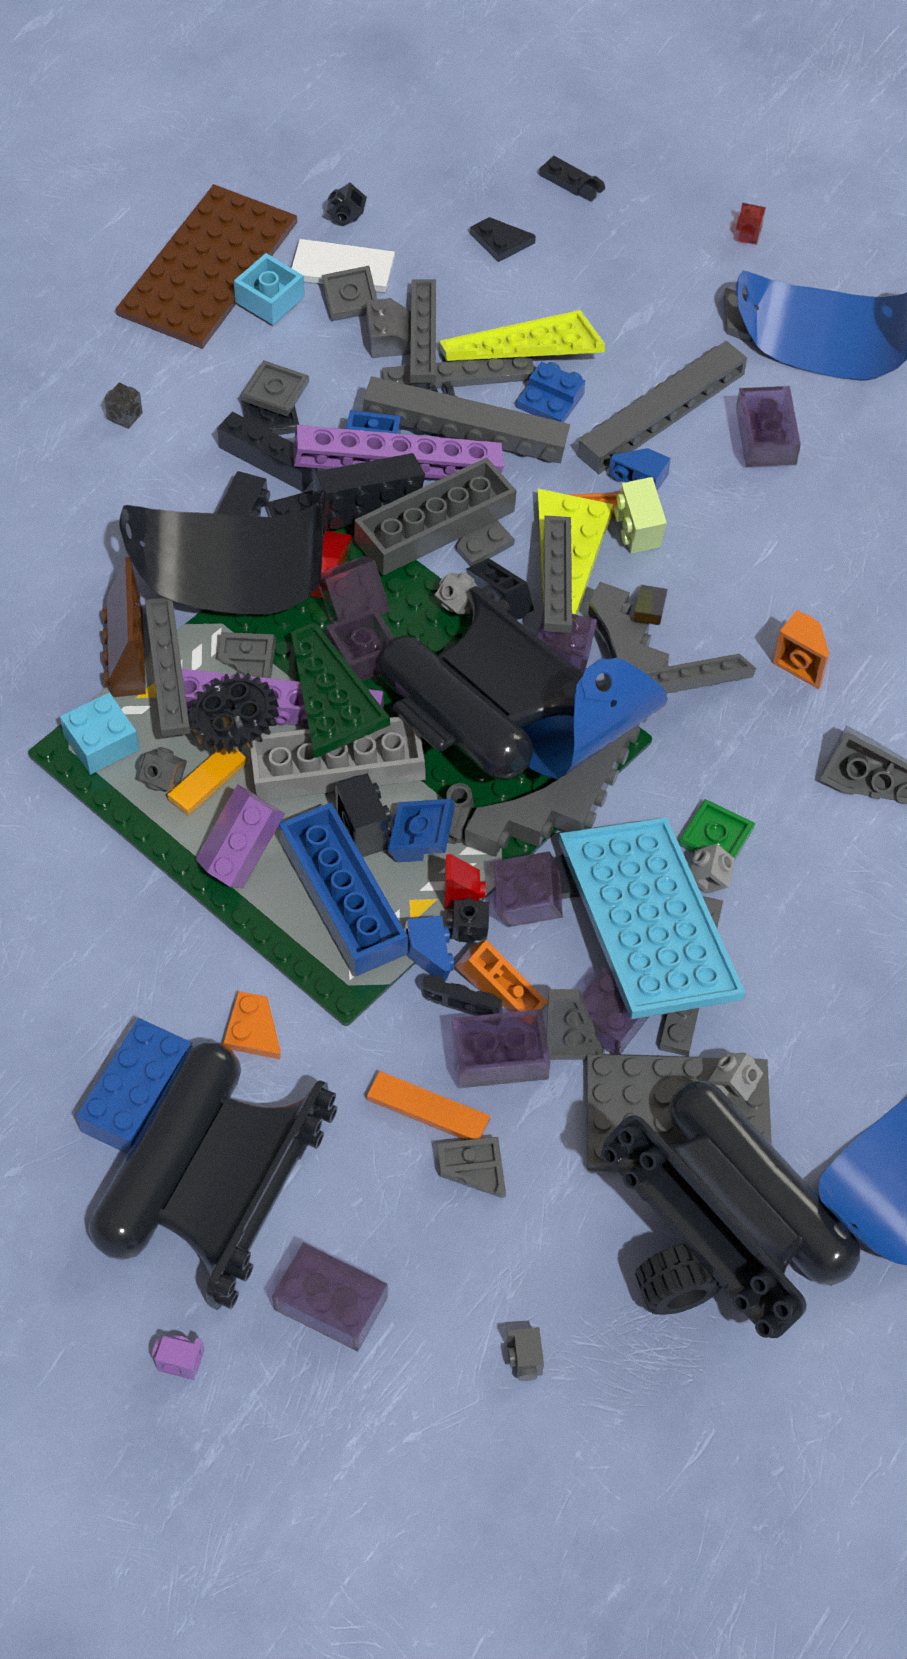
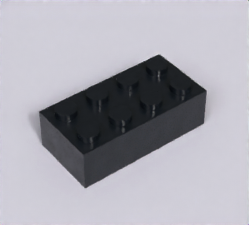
[311,453,425,531]

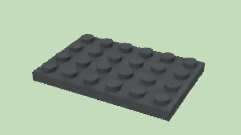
[587,1054,772,1171]

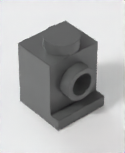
[506,1327,544,1381]

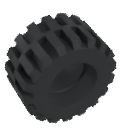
[635,1244,722,1315]

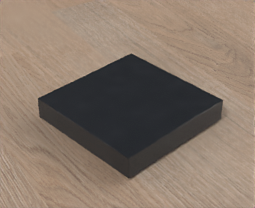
[241,398,299,435]

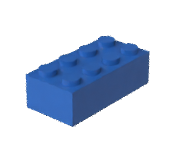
[76,1018,192,1154]

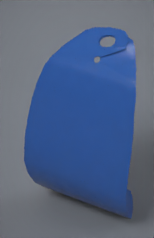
[736,270,907,380]
[522,658,668,779]
[818,1097,907,1265]

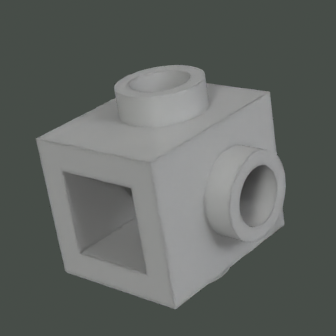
[435,572,476,615]
[691,844,735,894]
[709,1052,763,1101]

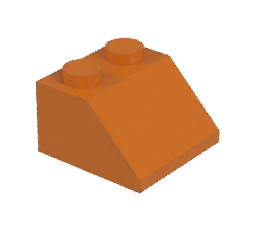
[773,610,829,689]

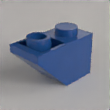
[609,448,671,491]
[404,916,454,981]

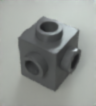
[138,747,187,791]

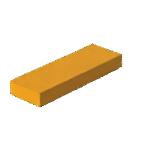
[167,747,247,816]

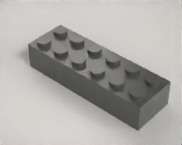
[354,457,517,575]

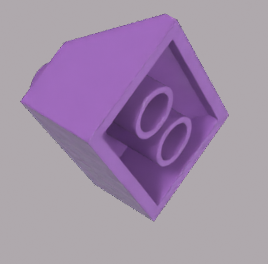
[196,784,285,888]

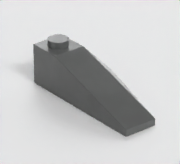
[819,725,907,804]

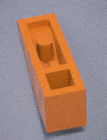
[455,940,548,1023]

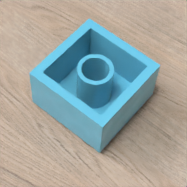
[234,253,305,325]
[60,692,139,775]

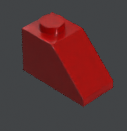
[444,854,486,909]

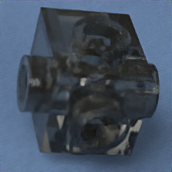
[104,382,143,429]

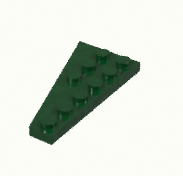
[291,622,391,758]

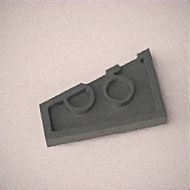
[545,989,605,1060]

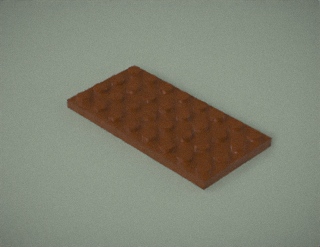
[116,184,298,349]

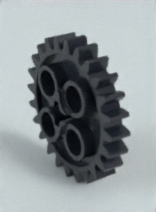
[188,672,279,754]

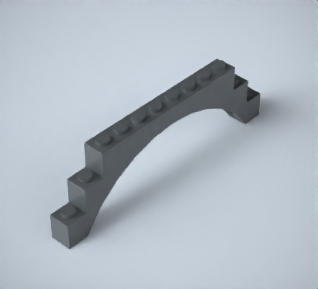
[465,582,670,857]

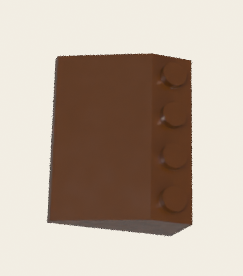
[102,557,146,697]

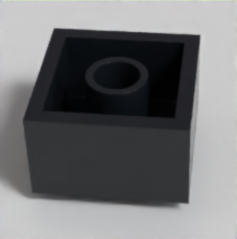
[335,773,392,857]

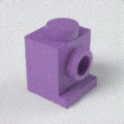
[152,1335,204,1380]

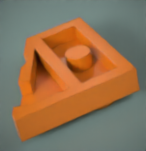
[223,991,281,1059]

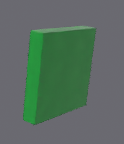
[679,799,755,861]

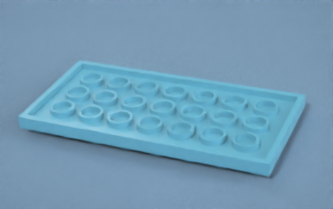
[558,817,746,1019]

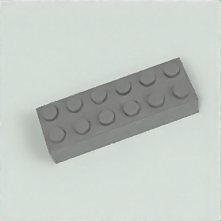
[250,717,426,801]

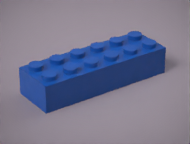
[279,802,408,977]

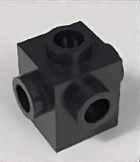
[326,182,367,226]
[447,898,489,943]

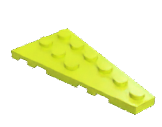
[439,310,605,361]
[538,489,613,636]

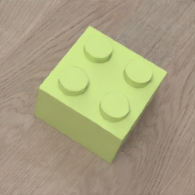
[614,477,667,554]

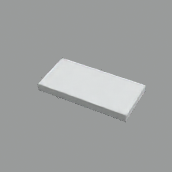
[292,239,395,293]

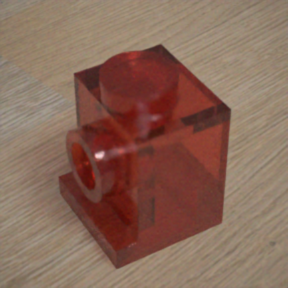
[736,203,766,245]

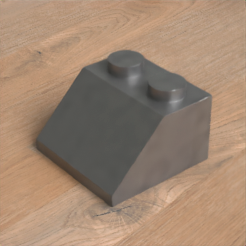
[366,298,411,358]

